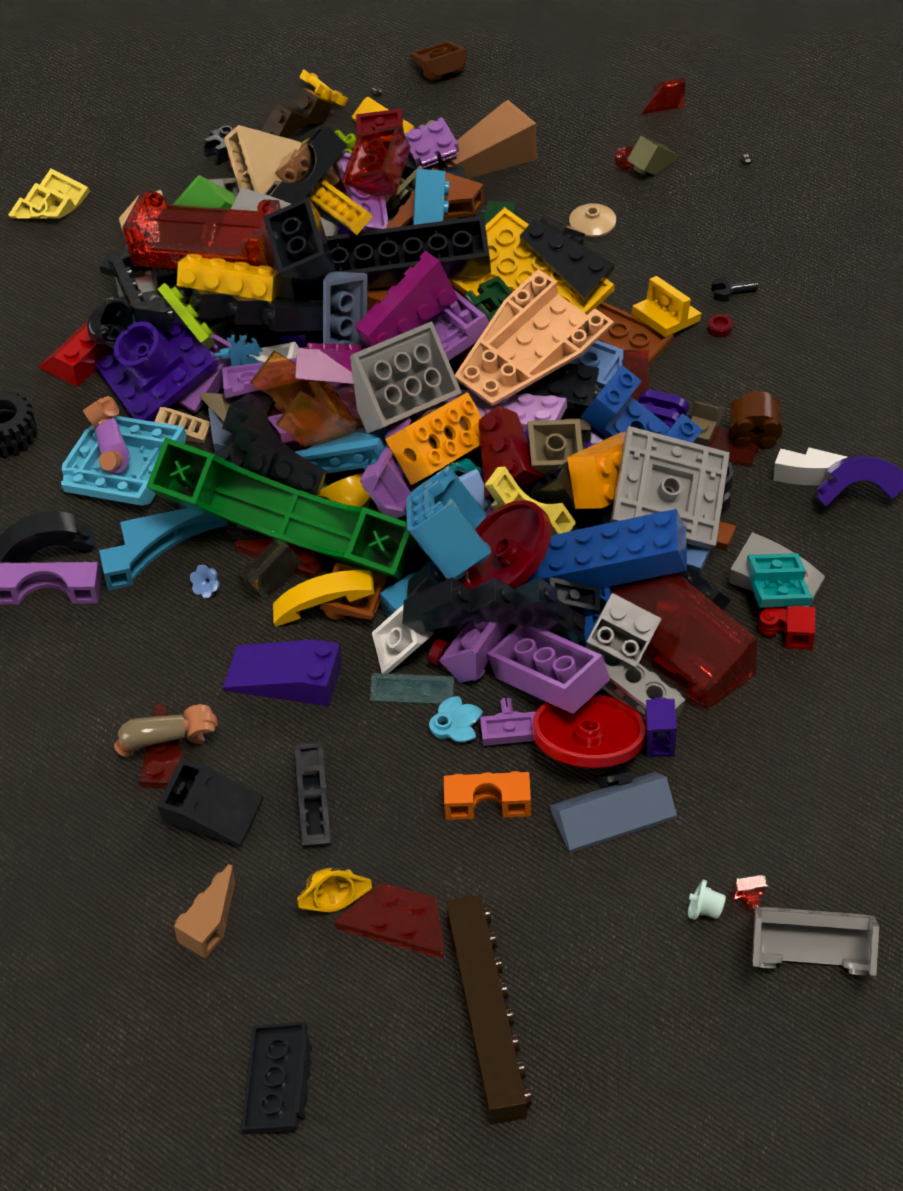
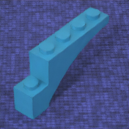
[99,508,228,591]

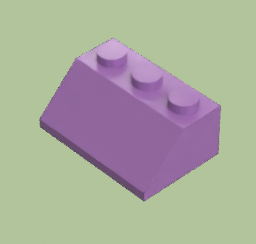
[439,622,515,683]

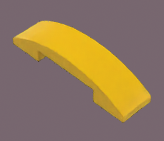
[273,570,374,627]

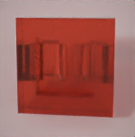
[732,875,767,910]

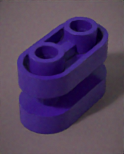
[638,390,689,427]

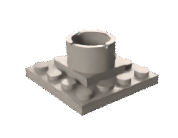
[610,426,730,550]

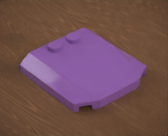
[421,290,489,361]

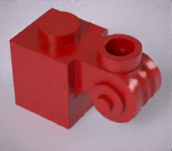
[759,606,815,650]

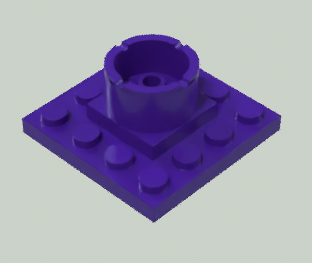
[95,303,219,422]

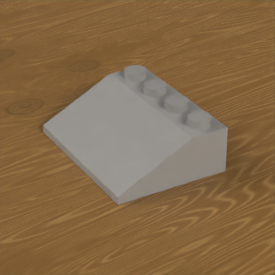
[350,321,462,433]

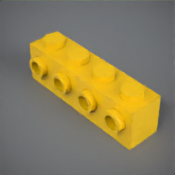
[177,254,281,301]

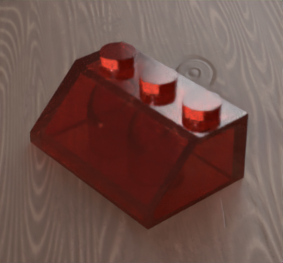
[342,125,411,197]

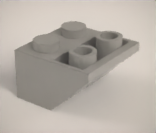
[586,593,661,668]

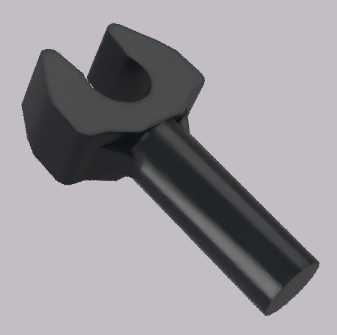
[711,278,758,302]

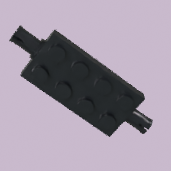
[516,363,603,411]

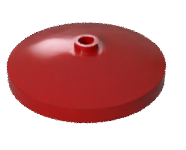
[532,694,646,768]

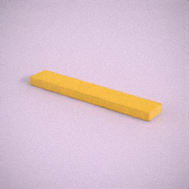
[309,180,373,235]

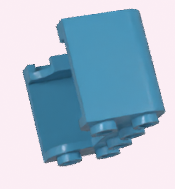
[406,465,491,580]

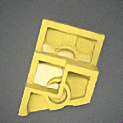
[9,169,90,219]

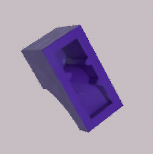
[646,697,677,757]

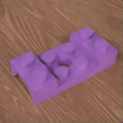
[360,416,425,519]

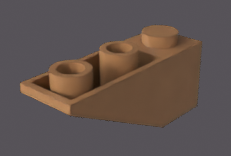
[174,864,235,958]

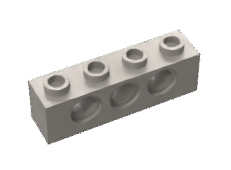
[585,644,685,723]

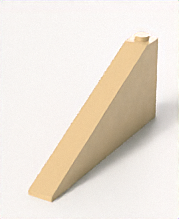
[224,125,301,194]

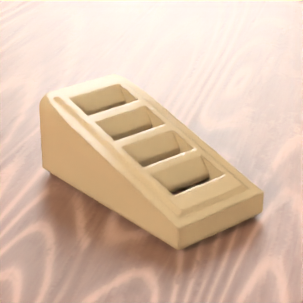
[154,407,211,444]

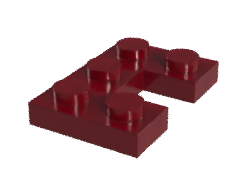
[356,108,406,172]

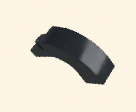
[0,511,95,563]

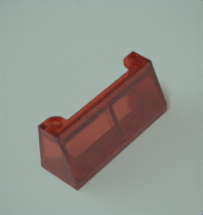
[122,191,281,269]
[598,573,757,708]

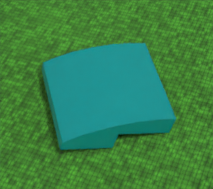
[747,553,813,608]

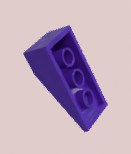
[223,640,342,706]

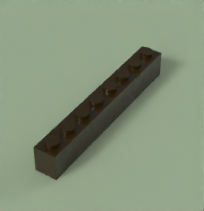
[446,895,532,1125]

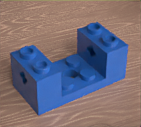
[580,365,703,443]

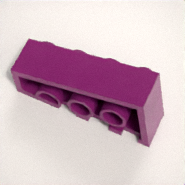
[355,251,458,348]

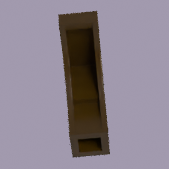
[261,88,334,138]

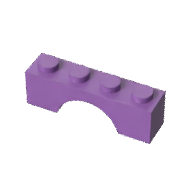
[0,562,102,605]

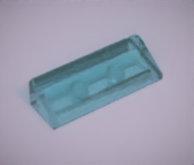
[370,673,455,704]

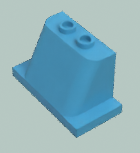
[295,427,389,493]

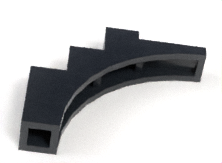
[183,287,323,332]
[222,391,327,496]
[402,577,585,644]

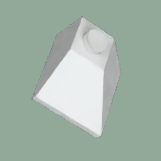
[372,605,434,675]

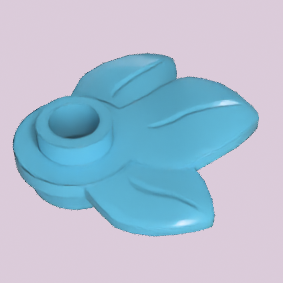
[429,696,483,742]

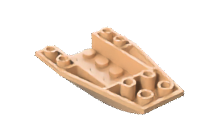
[455,269,614,406]

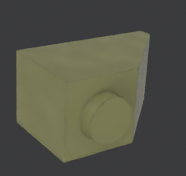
[627,136,679,175]

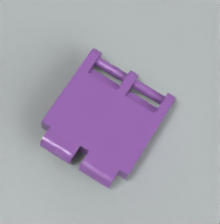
[399,117,459,168]

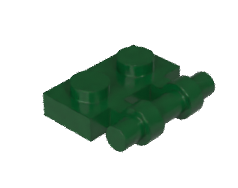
[464,276,513,322]

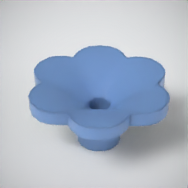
[190,565,220,598]

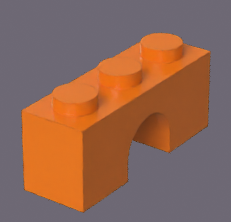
[444,771,531,820]

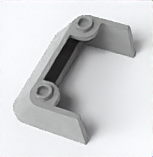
[752,907,879,976]

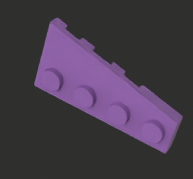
[334,153,388,231]
[222,358,302,398]

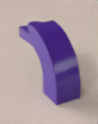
[814,455,903,506]

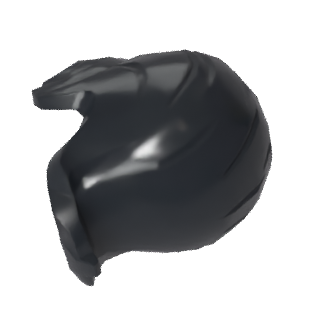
[87,296,133,348]

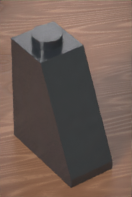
[528,461,597,529]

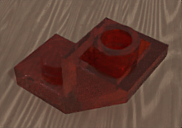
[623,350,649,400]

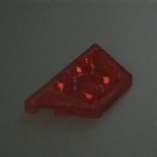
[335,882,444,959]

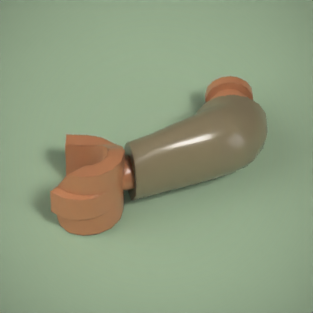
[114,704,218,757]

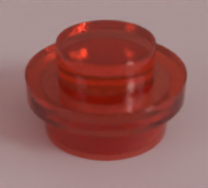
[615,146,633,169]

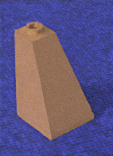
[442,100,537,179]

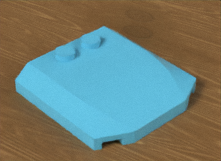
[61,416,187,506]

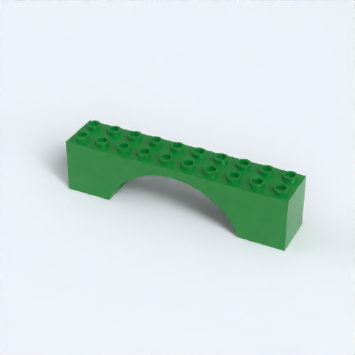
[146,437,418,582]

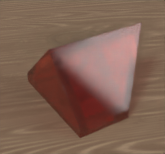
[641,78,685,115]

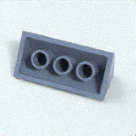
[323,271,367,350]
[549,772,677,853]

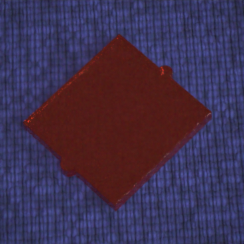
[709,427,759,467]

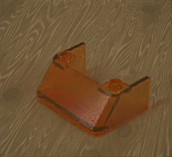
[250,350,358,447]

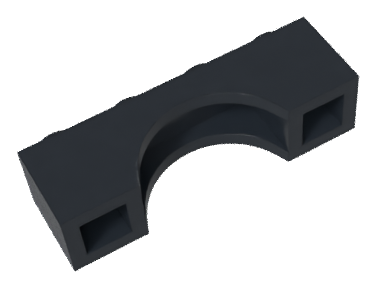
[265,126,348,204]

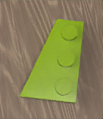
[158,283,216,350]

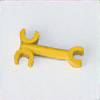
[299,69,348,107]

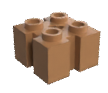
[275,138,341,202]

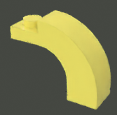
[485,467,576,535]

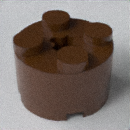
[729,391,783,448]

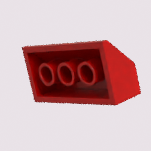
[40,320,113,387]

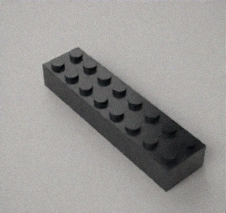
[291,216,491,299]

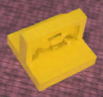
[631,276,701,337]

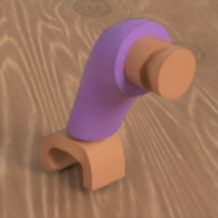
[83,396,131,473]

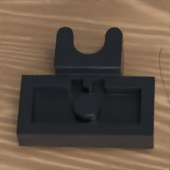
[204,125,233,164]

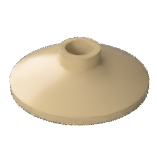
[569,203,616,238]

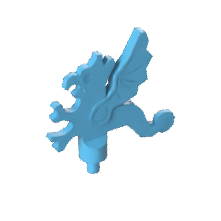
[213,335,263,367]

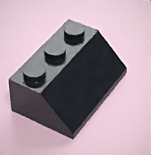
[263,197,336,280]

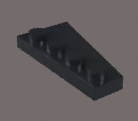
[520,219,614,304]

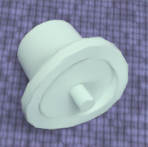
[688,879,725,920]

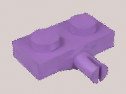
[480,698,536,746]

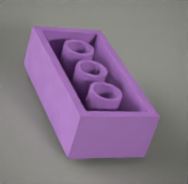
[487,624,610,714]

